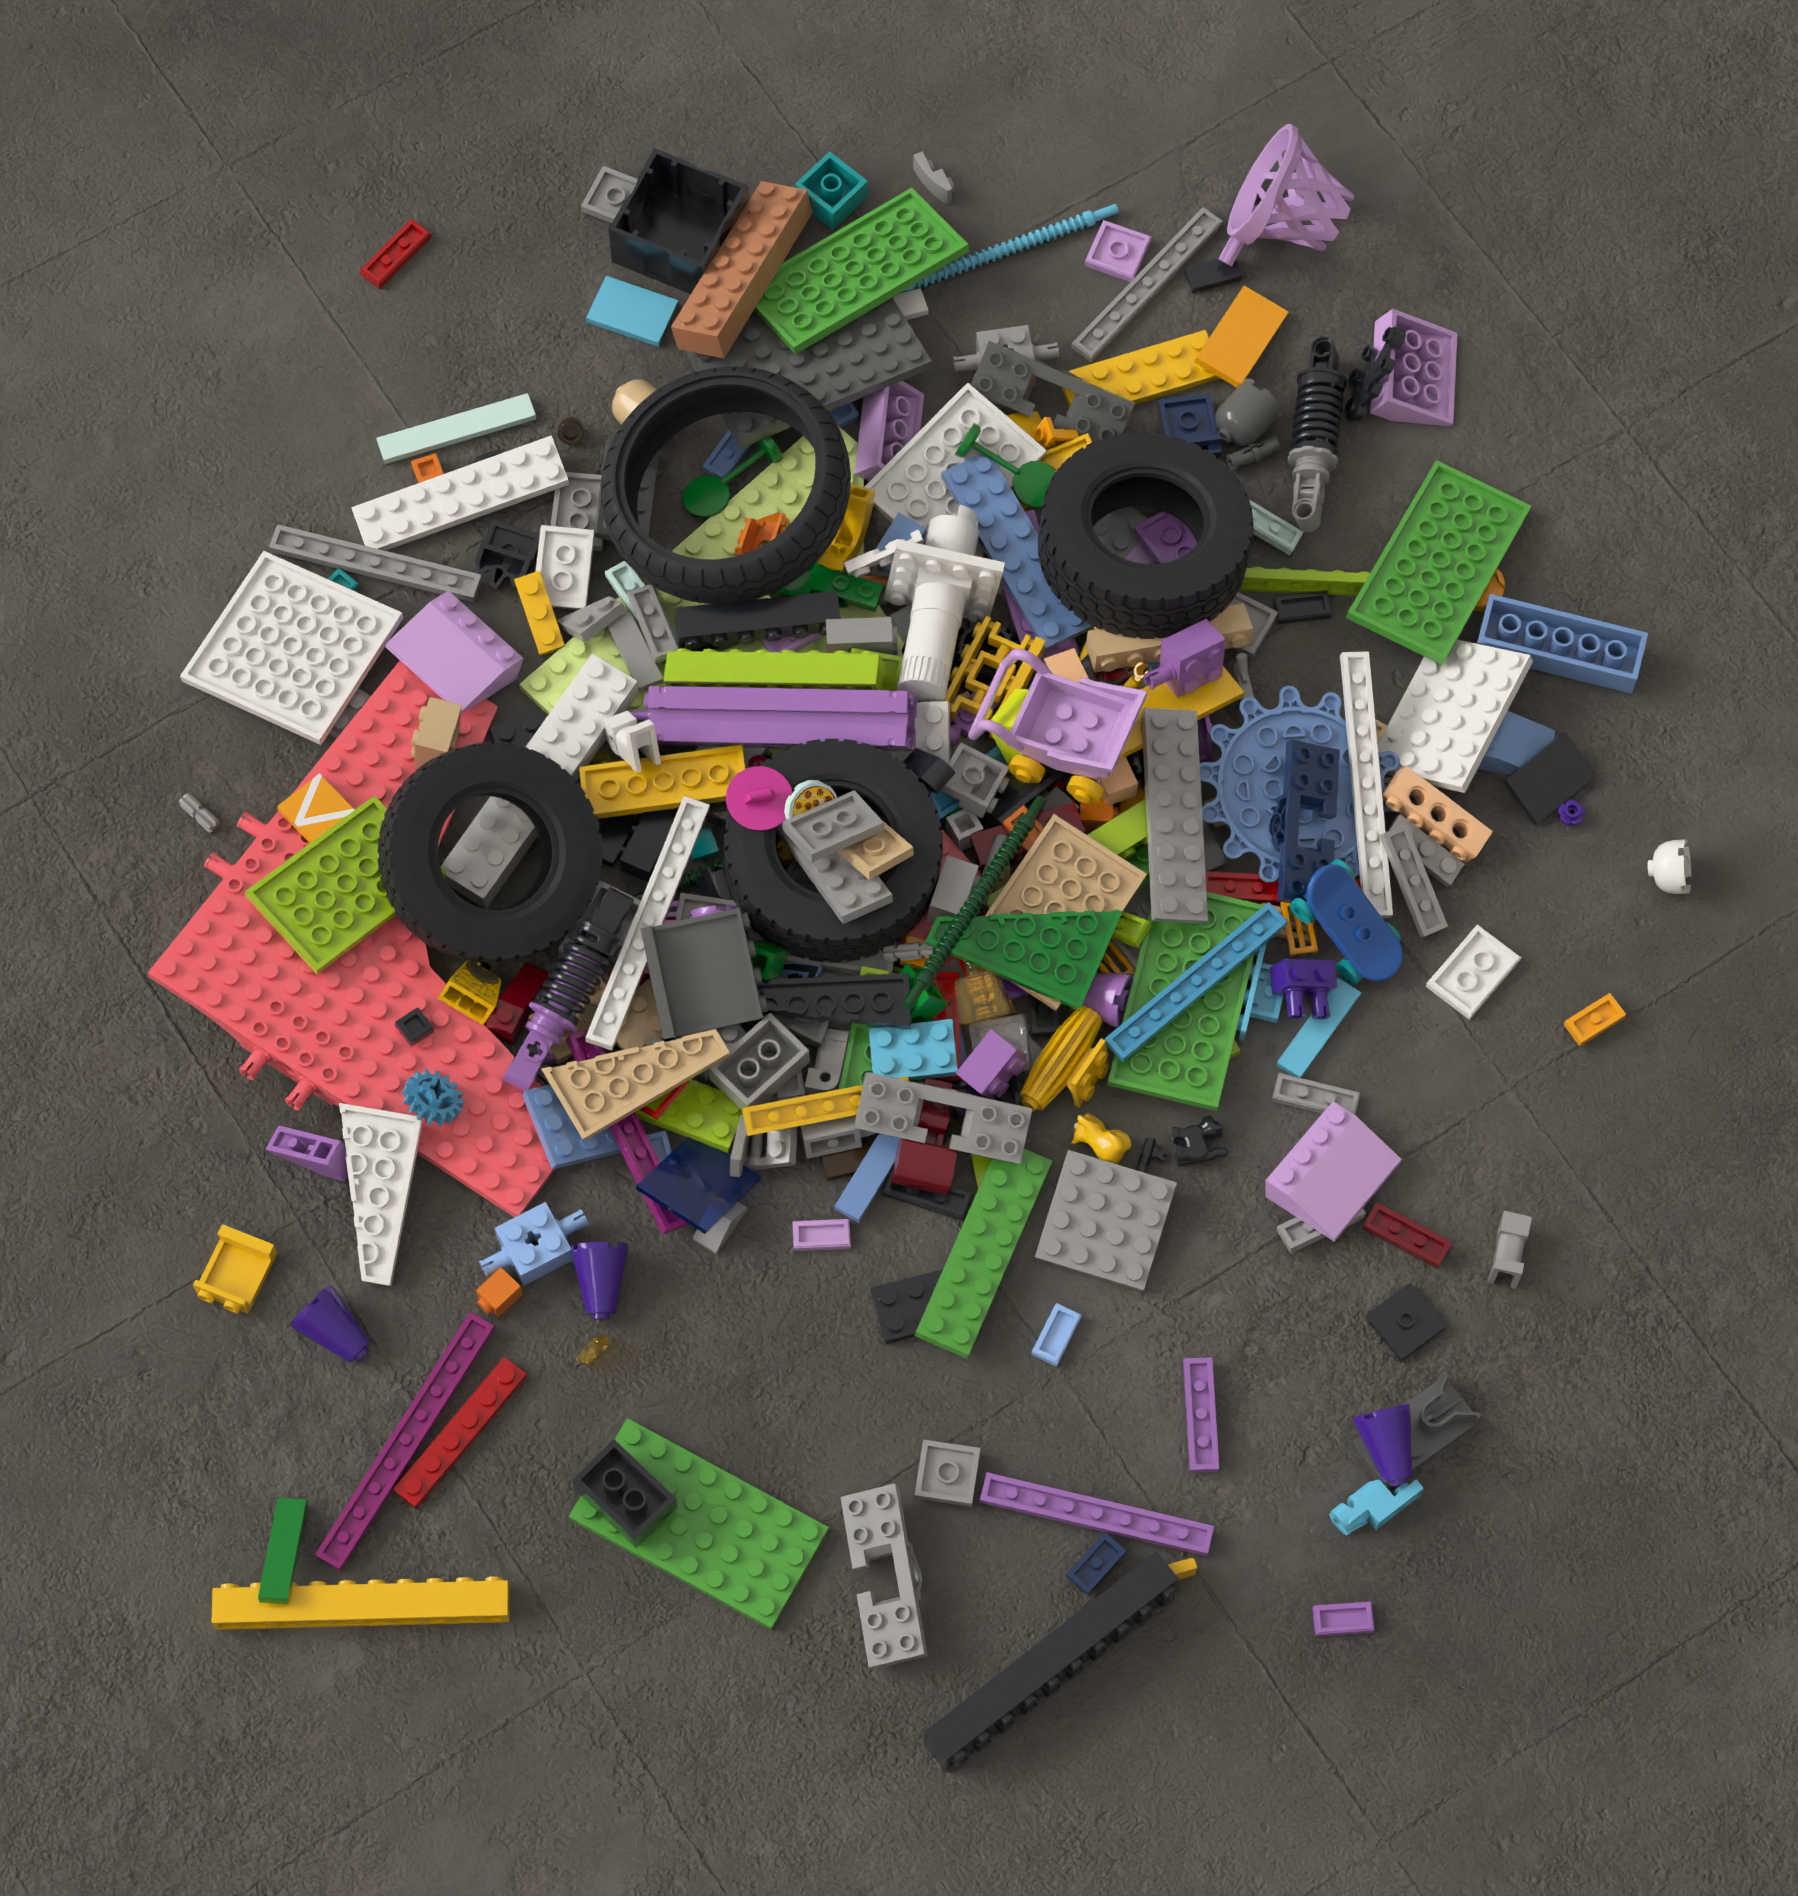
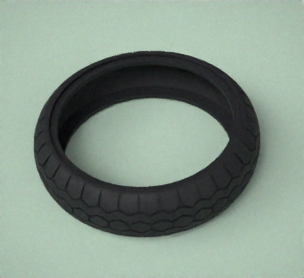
[601,366,851,604]

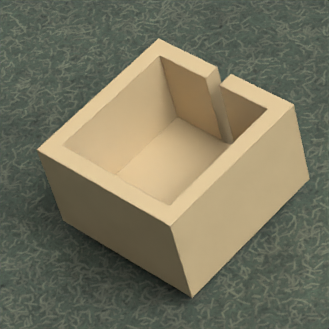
[411,697,462,769]

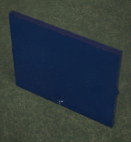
[636,1137,761,1234]

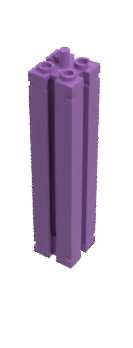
[632,686,918,751]

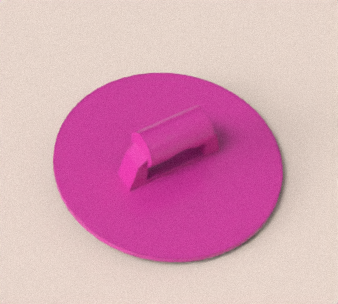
[726,766,792,831]

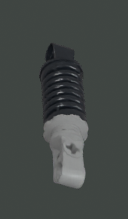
[1288,336,1347,533]

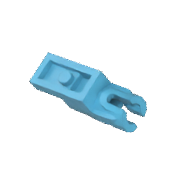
[1329,1479,1424,1535]

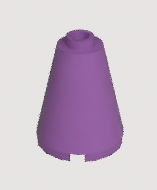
[1082,973,1134,1028]

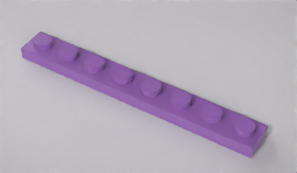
[980,1472,1214,1556]

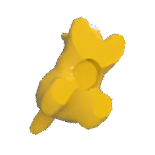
[1071,1113,1131,1164]

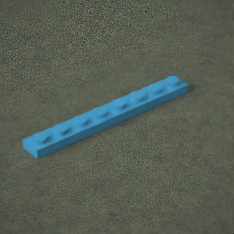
[1104,902,1288,1063]

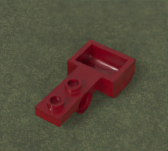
[891,1078,957,1195]

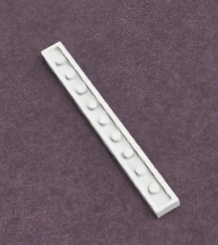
[1340,652,1393,918]
[586,796,710,1051]

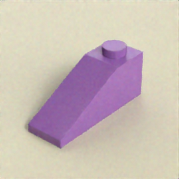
[266,1125,348,1182]

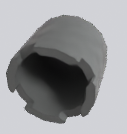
[1215,379,1282,446]

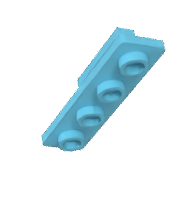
[1236,943,1283,1041]

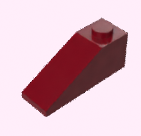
[486,962,549,1045]

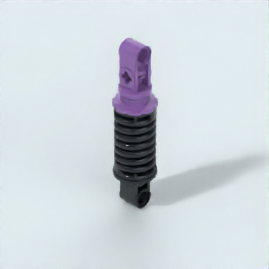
[502,887,634,1091]

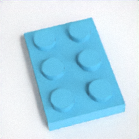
[869,1019,958,1081]

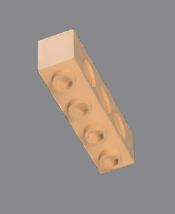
[1382,766,1493,863]

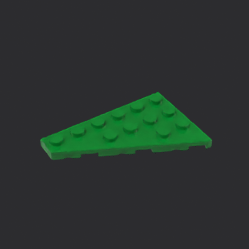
[925,910,1122,1011]

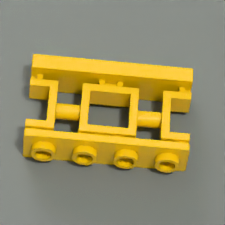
[942,616,1046,739]

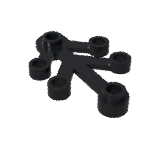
[1345,327,1406,421]

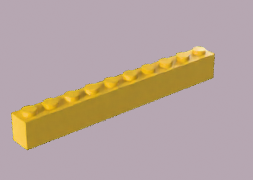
[212,1577,510,1630]

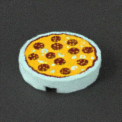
[784,780,837,820]

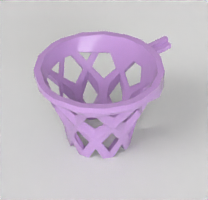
[1218,124,1354,266]

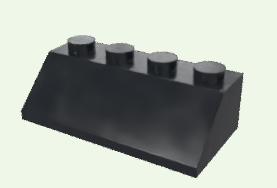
[978,762,1071,829]

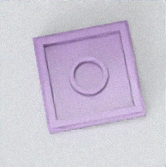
[1085,220,1152,282]

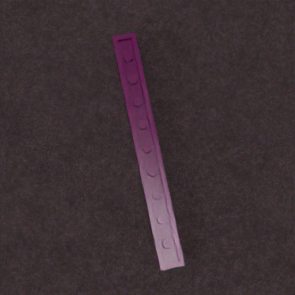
[315,1312,495,1572]

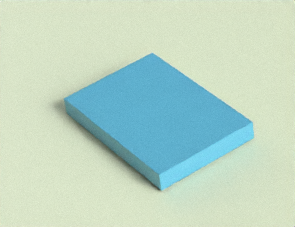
[586,276,679,347]

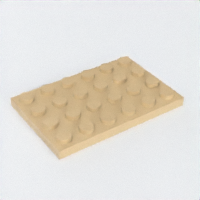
[985,814,1147,1011]

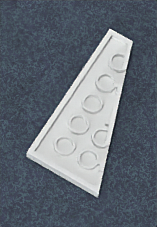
[339,1103,424,1286]

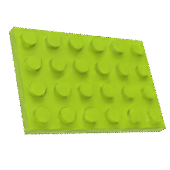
[245,795,446,975]

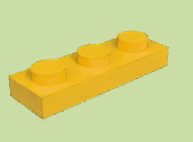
[514,571,565,656]

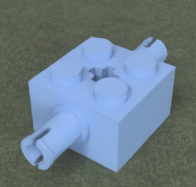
[479,1202,589,1286]

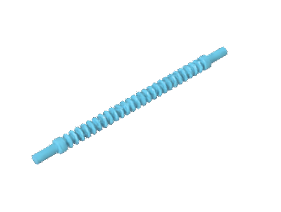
[901,204,1119,293]

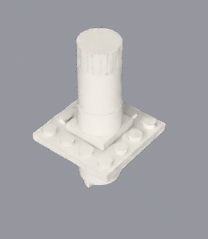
[883,505,1005,702]

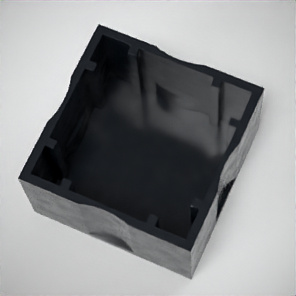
[608,148,749,294]

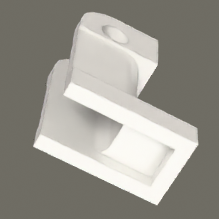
[603,711,661,773]

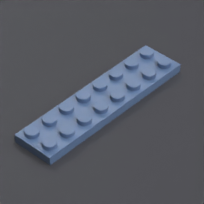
[941,453,1092,652]

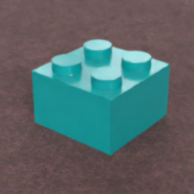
[795,151,868,231]

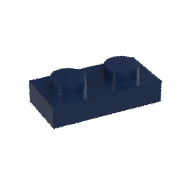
[1066,1532,1127,1596]

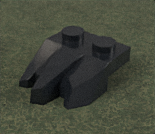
[475,519,540,590]

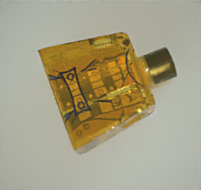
[955,961,1015,1027]

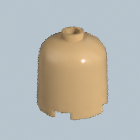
[612,379,657,425]

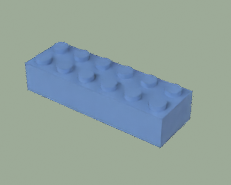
[1477,594,1648,694]

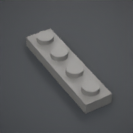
[1379,824,1448,937]

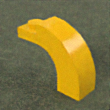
[817,484,876,571]

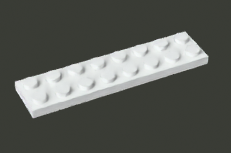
[351,435,570,551]

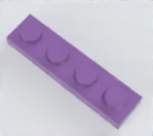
[1183,1357,1219,1473]

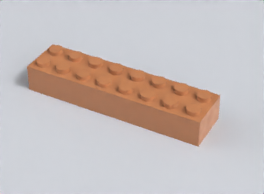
[671,181,813,359]

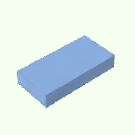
[1031,1303,1082,1367]

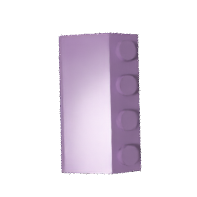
[854,381,924,482]

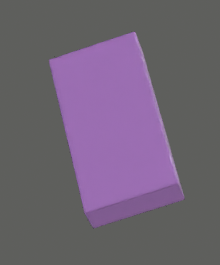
[1312,1602,1375,1637]

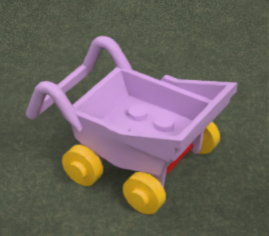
[968,649,1147,804]

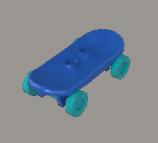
[1289,859,1403,985]

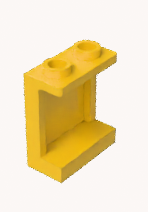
[193,1224,277,1314]

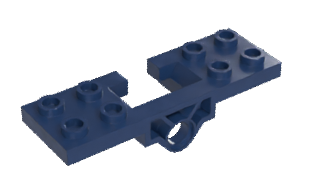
[1158,393,1222,457]
[1269,739,1340,904]

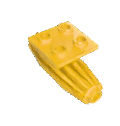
[1019,1005,1110,1111]

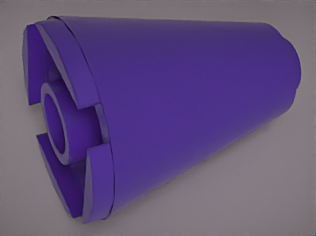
[571,1242,628,1320]
[290,1284,370,1363]
[1352,1404,1412,1487]

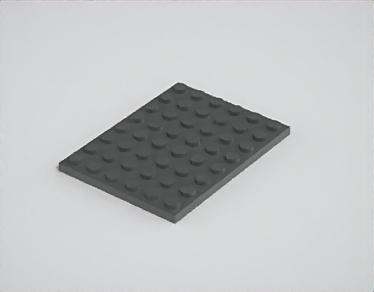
[684,297,933,448]

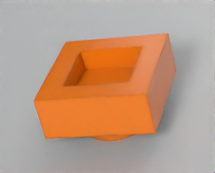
[411,453,444,483]

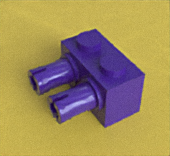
[1270,959,1337,1019]

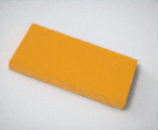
[1194,285,1288,388]

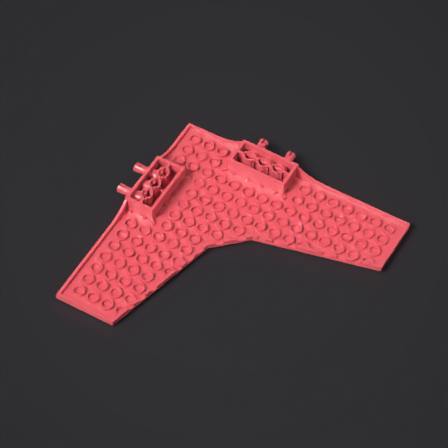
[148,661,555,1218]

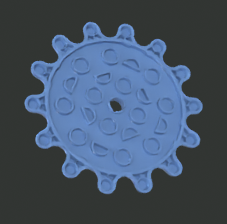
[1200,686,1400,883]

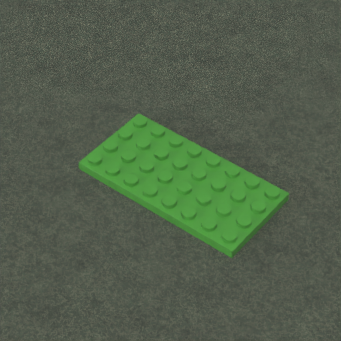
[754,188,970,355]
[1346,460,1532,665]
[1107,892,1265,1111]
[568,1418,829,1630]

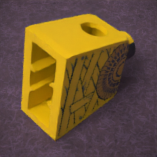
[437,960,501,1025]

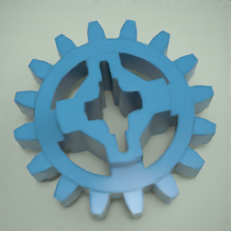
[402,1069,464,1126]

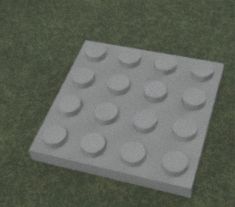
[1035,1150,1177,1292]

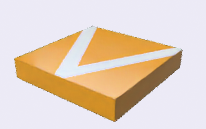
[277,773,354,843]

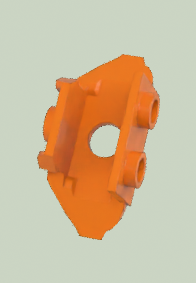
[735,513,789,556]

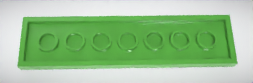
[914,1149,1052,1359]

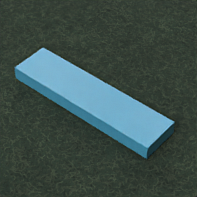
[1276,978,1361,1078]

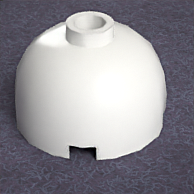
[1648,839,1691,894]

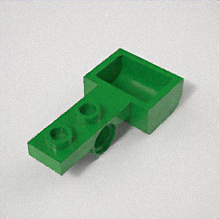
[769,562,884,612]

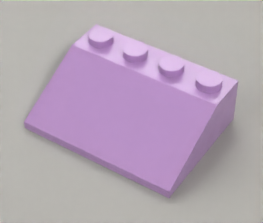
[1370,309,1457,427]
[385,591,523,715]
[1265,1101,1402,1242]

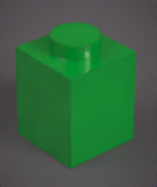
[752,941,788,980]

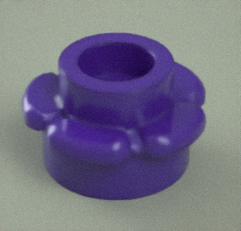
[1558,800,1585,826]

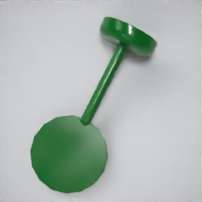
[955,423,1056,508]
[683,436,783,518]

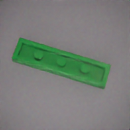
[258,1498,307,1604]

